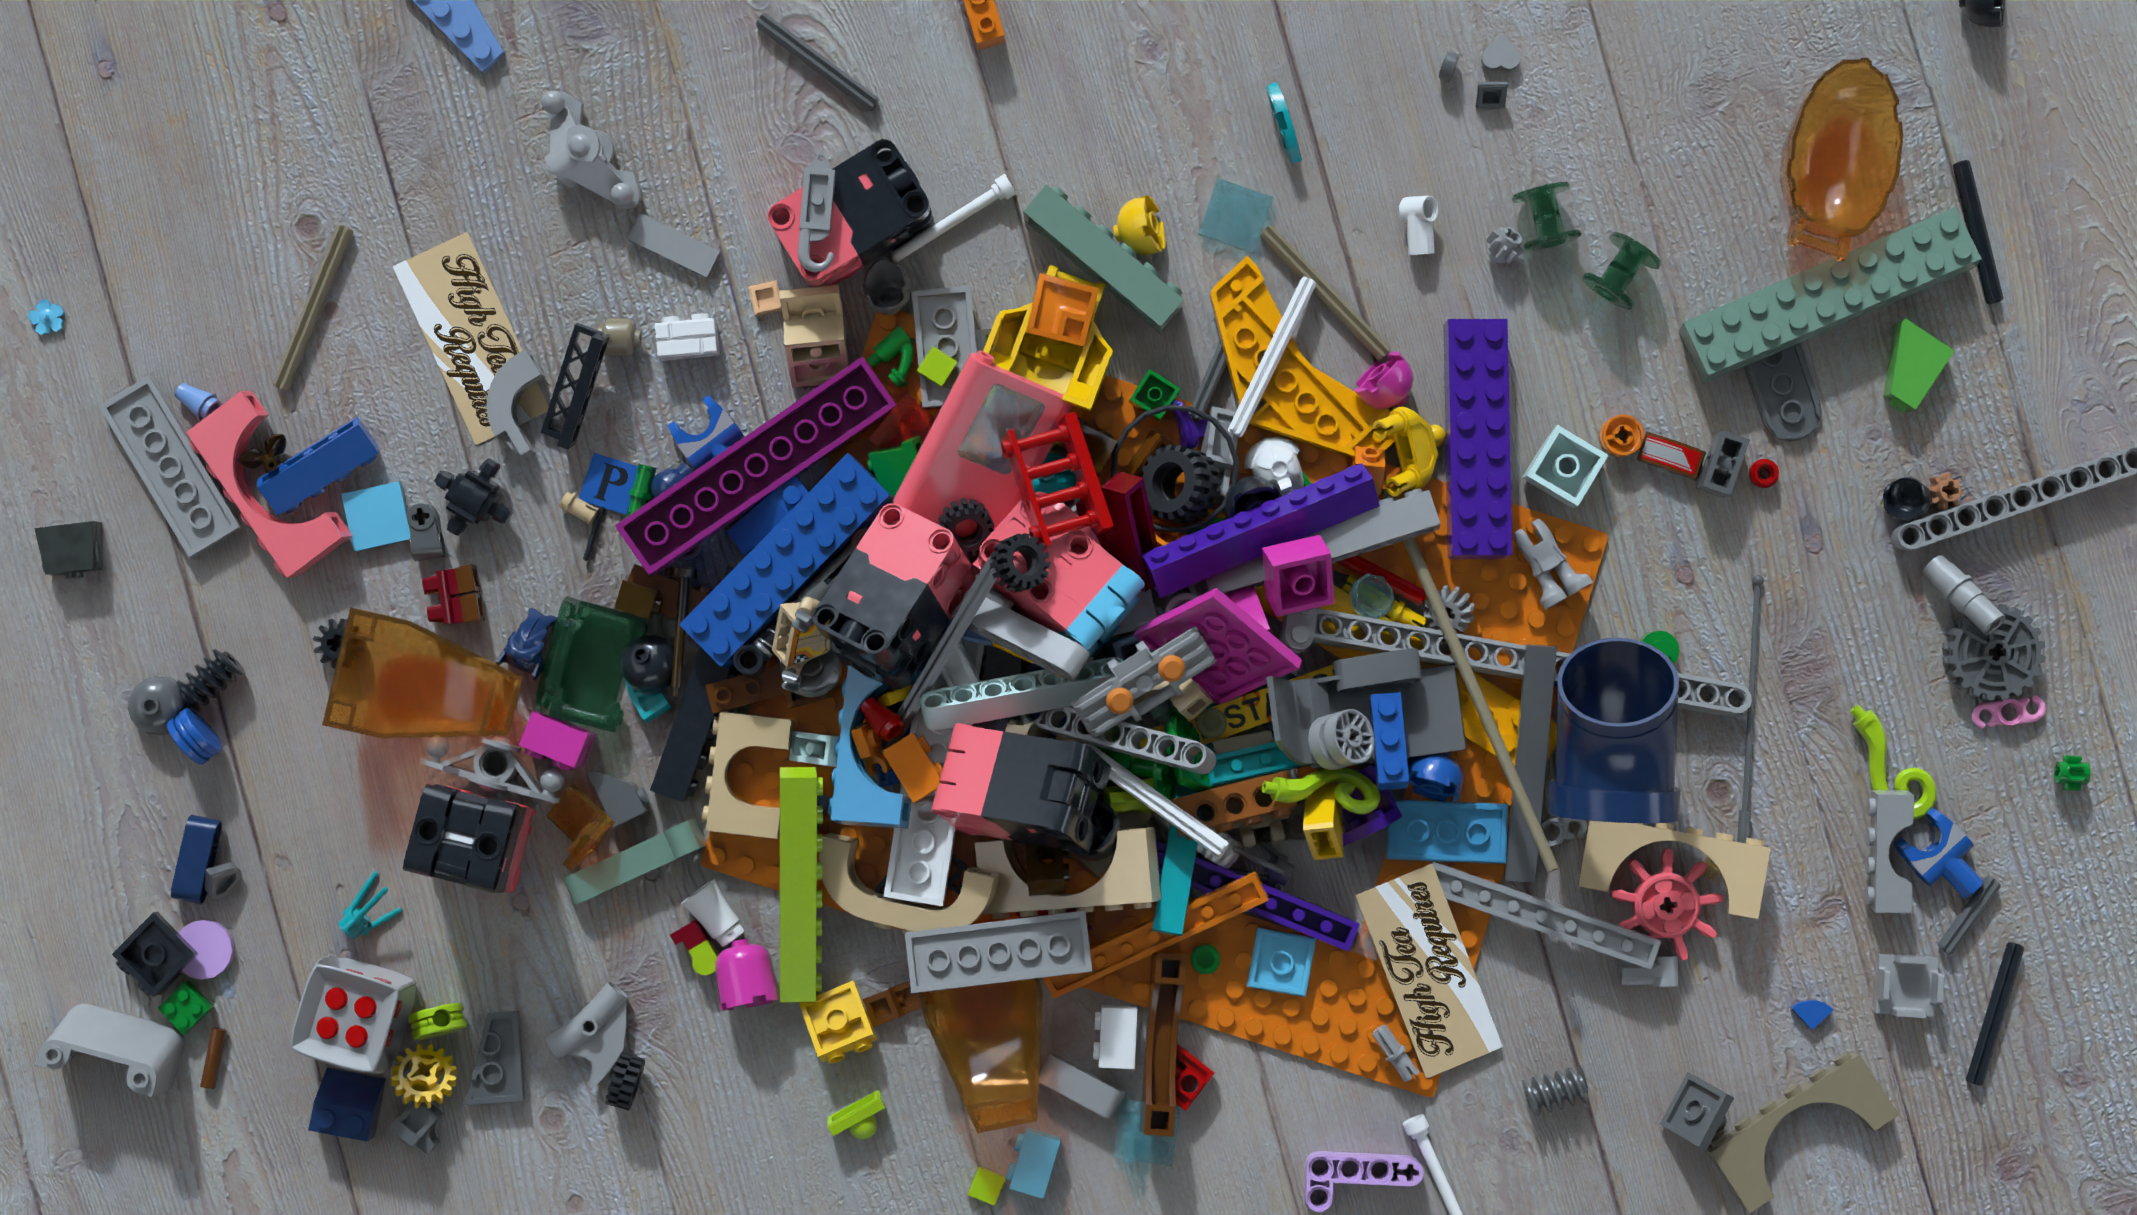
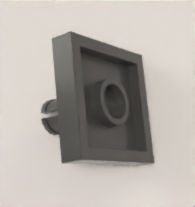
[1660,1072,1734,1150]

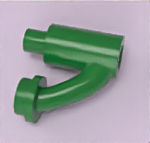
[866,326,913,389]

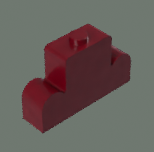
[1076,472,1158,593]

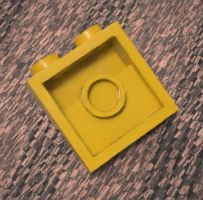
[799,980,878,1064]

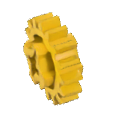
[391,1044,457,1108]

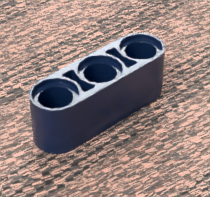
[171,814,222,905]

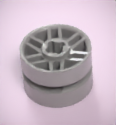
[1308,709,1375,770]

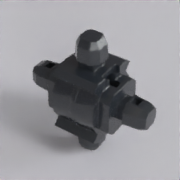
[434,458,513,536]

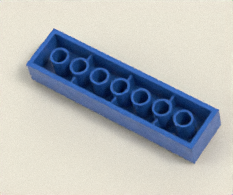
[679,453,894,668]

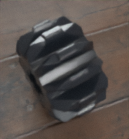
[313,618,365,668]

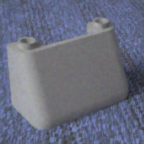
[35,1004,185,1097]

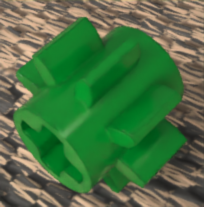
[2054,755,2090,791]

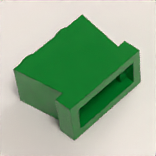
[868,436,922,504]

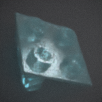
[1113,1098,1181,1166]

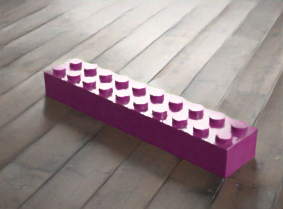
[615,356,897,577]

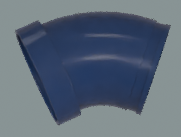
[1548,638,1681,823]

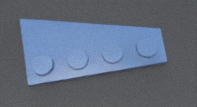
[412,0,505,74]

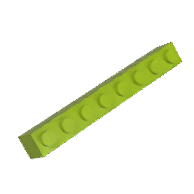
[779,767,823,1002]

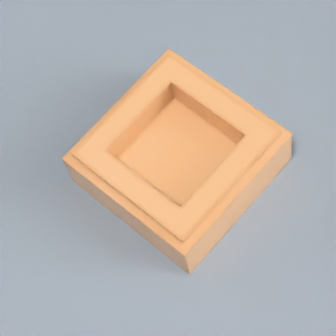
[748,280,782,316]

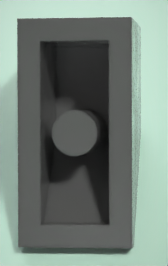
[588,771,650,827]

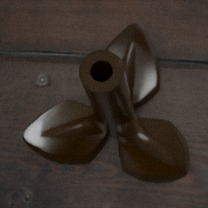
[238,434,286,474]

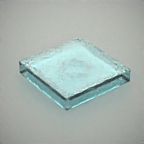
[1198,178,1273,254]

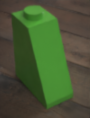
[1883,318,1955,413]

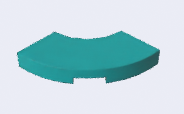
[1266,82,1302,164]

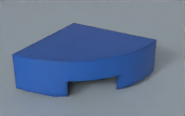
[1790,1000,1834,1030]

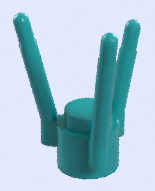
[338,871,402,939]

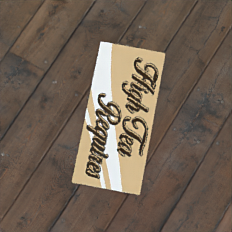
[393,232,549,445]
[1356,864,1503,1078]

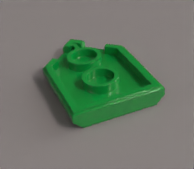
[1166,705,1211,792]

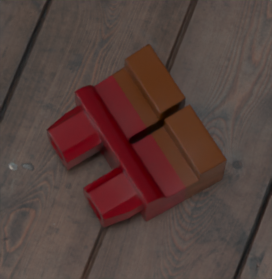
[422,564,485,625]

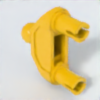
[1372,407,1446,496]

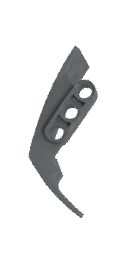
[1266,648,1466,769]

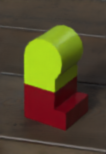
[670,919,719,975]

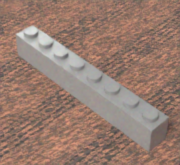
[1205,489,1441,595]

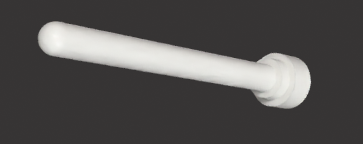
[890,174,1017,262]
[1402,1114,1463,1215]

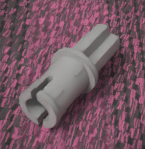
[1372,1025,1419,1082]

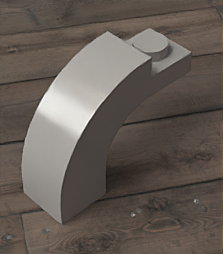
[487,349,545,458]

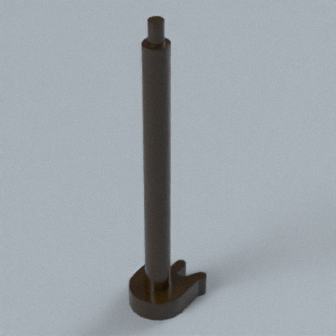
[664,567,697,696]

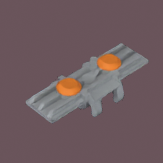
[1071,626,1217,739]

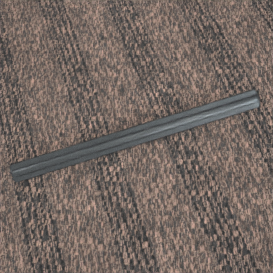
[881,557,997,751]

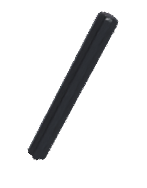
[1953,160,2004,304]
[1966,942,2024,1086]

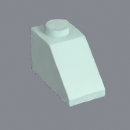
[789,731,840,767]

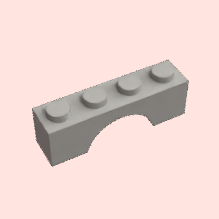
[1865,790,1914,913]

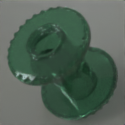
[1512,182,1582,251]
[1582,232,1661,310]

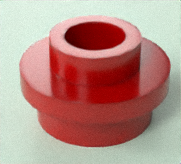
[1749,459,1779,488]

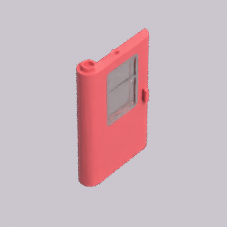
[891,350,1073,551]

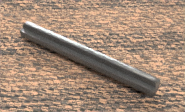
[756,13,879,111]

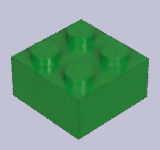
[1129,369,1180,422]
[158,981,215,1035]

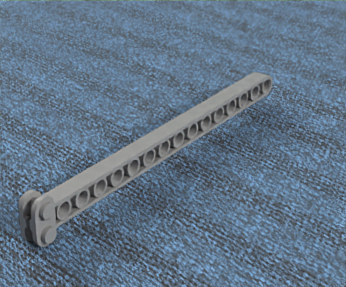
[1281,607,1752,717]

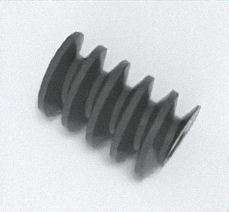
[1522,1065,1588,1116]

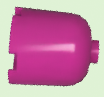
[715,939,780,1011]

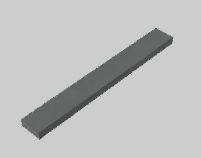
[1504,644,1557,883]

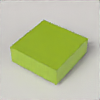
[917,346,958,388]
[967,1166,1006,1206]

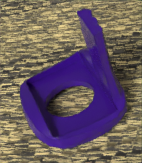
[1171,400,1208,449]

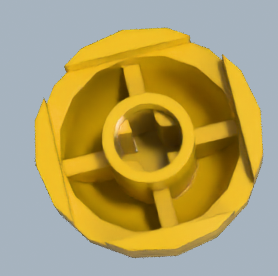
[1113,195,1166,256]

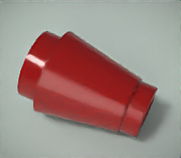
[860,697,903,741]

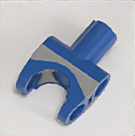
[668,395,745,470]
[1894,808,1983,899]

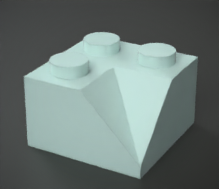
[1522,425,1608,509]

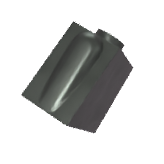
[34,521,103,579]

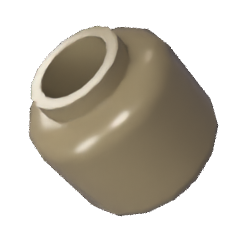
[598,318,642,357]

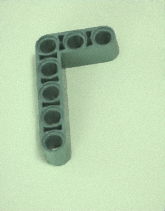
[563,818,707,905]

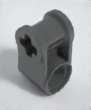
[407,503,445,561]

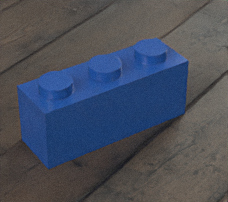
[1369,692,1409,790]

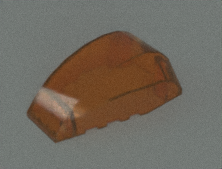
[322,607,522,739]
[919,978,1044,1134]

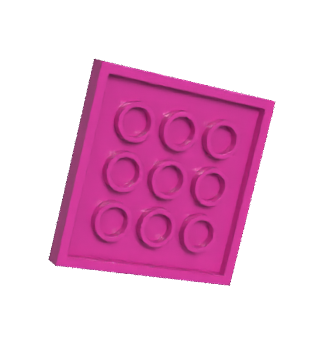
[1134,588,1302,705]

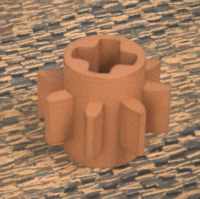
[1928,473,1964,511]

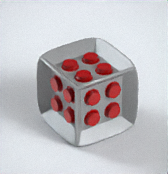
[290,956,417,1074]

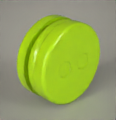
[408,1003,467,1040]

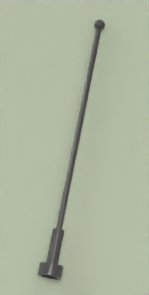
[1737,575,1764,843]

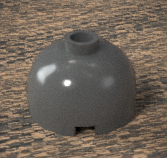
[128,676,191,735]

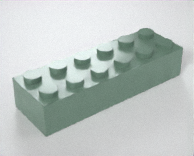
[1023,184,1184,333]

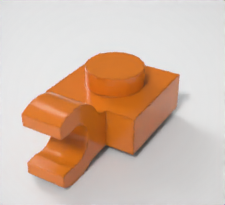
[851,722,892,777]

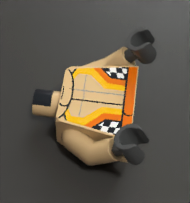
[772,597,831,693]

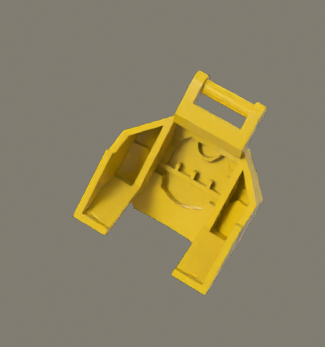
[983,264,1113,411]

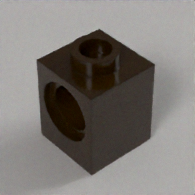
[614,580,663,620]

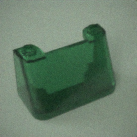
[534,596,648,733]

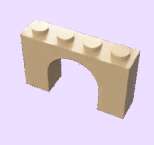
[702,712,794,839]

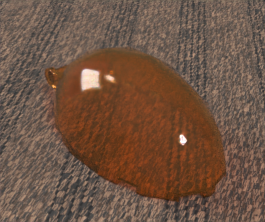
[1780,58,1903,262]

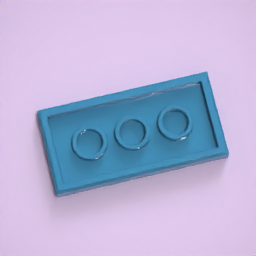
[1386,800,1508,864]

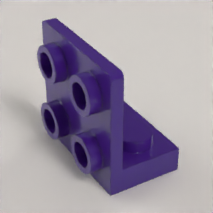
[1337,764,1403,847]

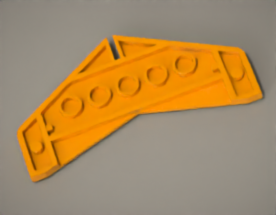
[1209,255,1395,459]

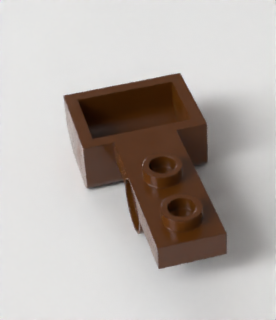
[705,653,833,714]

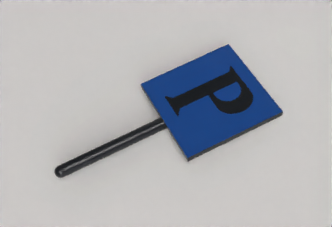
[579,453,638,561]

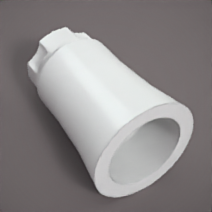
[681,879,744,947]

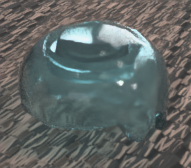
[1349,573,1394,619]

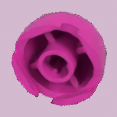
[1354,351,1414,409]

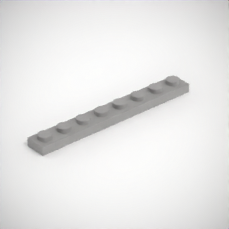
[1432,861,1661,970]

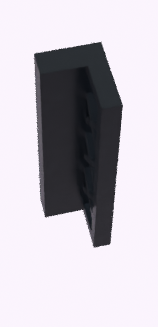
[541,323,610,450]

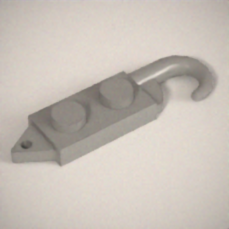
[798,150,836,272]

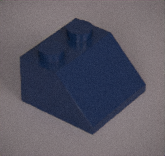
[308,1067,386,1142]

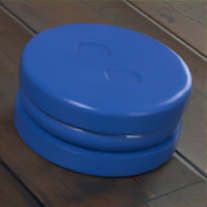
[167,708,222,765]

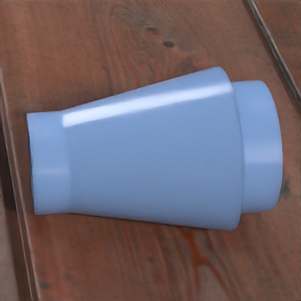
[174,383,221,420]

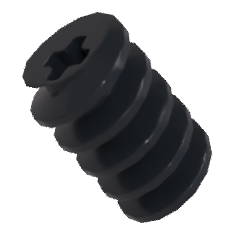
[177,649,245,712]

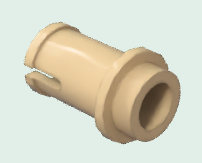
[559,492,599,525]

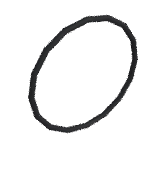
[1111,405,1239,533]

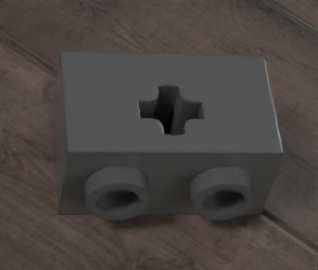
[1696,430,1750,498]

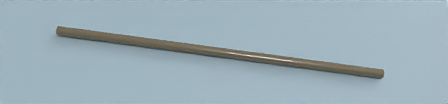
[1381,489,1559,873]

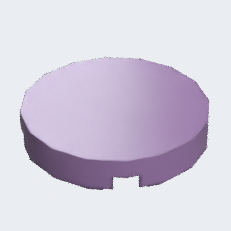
[179,919,235,980]

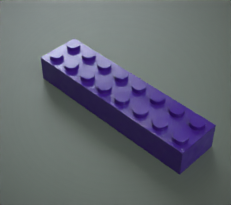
[1443,319,1512,559]

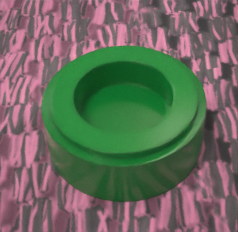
[1190,944,1220,974]

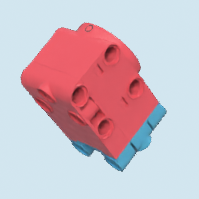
[971,492,1145,662]

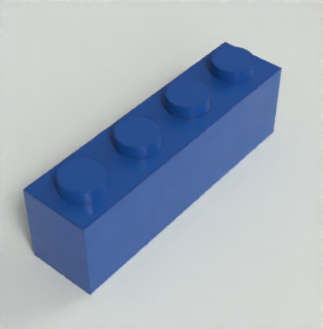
[257,416,379,516]

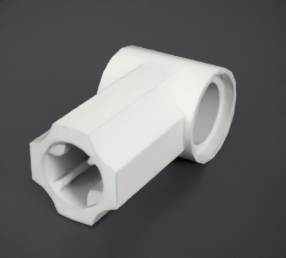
[1399,195,1439,255]

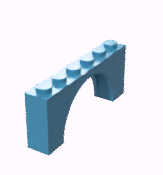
[828,658,927,829]

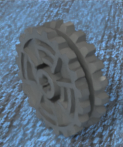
[1942,604,2046,700]

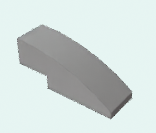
[1201,406,1238,506]

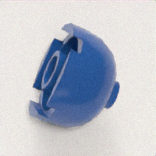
[1408,752,1464,802]

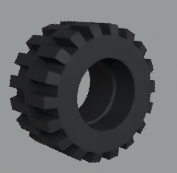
[1141,445,1221,524]

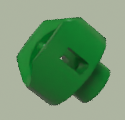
[1640,630,1680,665]

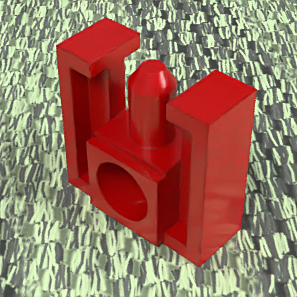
[1175,1044,1216,1111]

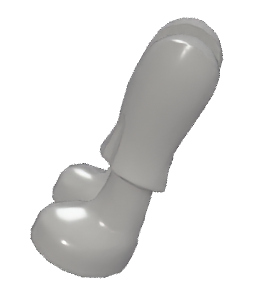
[1513,519,1593,610]

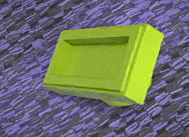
[827,1090,885,1140]

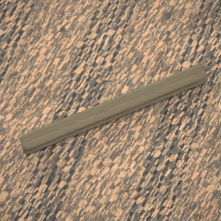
[273,225,353,391]
[1260,225,1390,360]

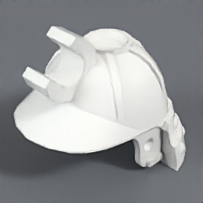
[1244,437,1304,496]

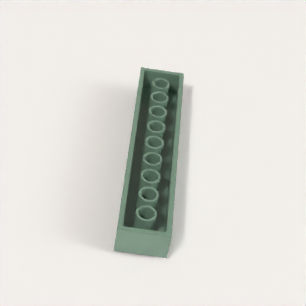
[1679,206,1982,384]

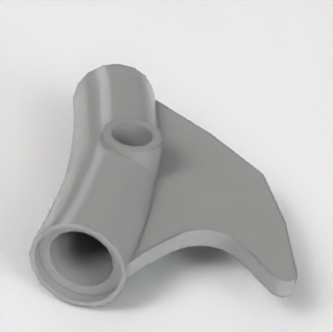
[545,982,629,1088]

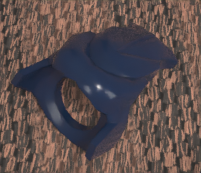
[495,608,557,681]

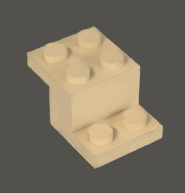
[780,285,849,388]

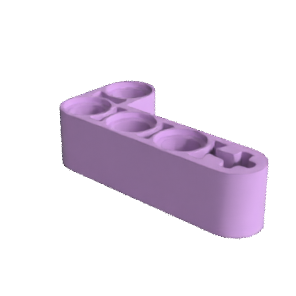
[1304,1151,1424,1212]

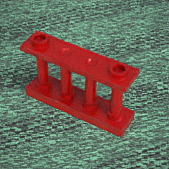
[1000,412,1114,551]

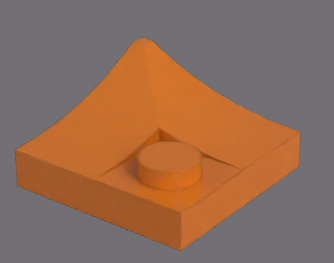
[1026,272,1099,347]

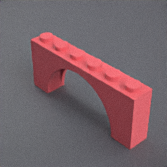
[186,391,353,578]

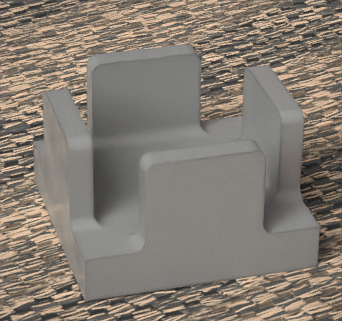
[1873,953,1944,1018]

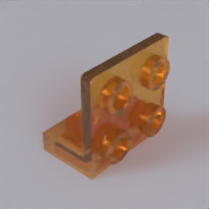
[547,783,615,872]

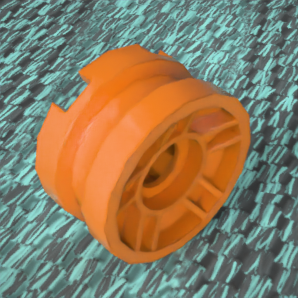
[1599,414,1644,457]

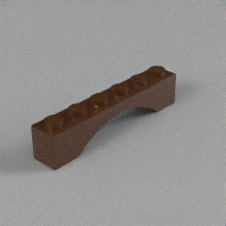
[1139,952,1187,1137]

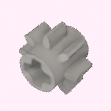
[1486,227,1524,264]

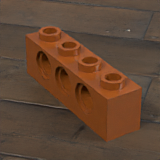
[1171,770,1297,841]

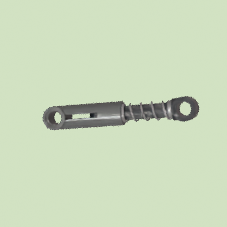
[733,528,869,677]

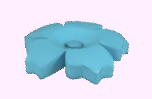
[28,299,65,335]

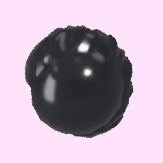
[1883,476,1933,522]

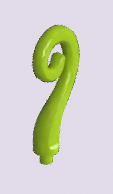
[1849,704,1937,819]
[1262,767,1380,814]

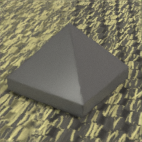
[1475,82,1508,108]

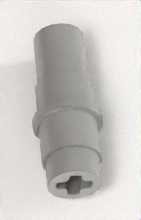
[1923,555,2005,635]

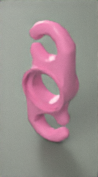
[1972,695,2046,729]

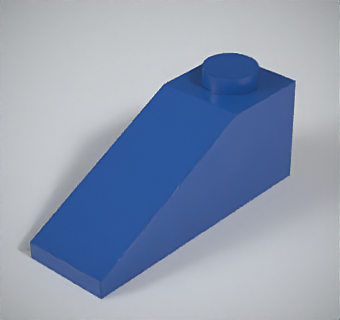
[726,476,809,556]

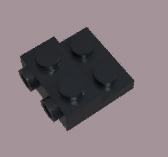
[112,911,199,997]

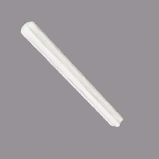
[1228,277,1316,437]
[1085,743,1228,857]

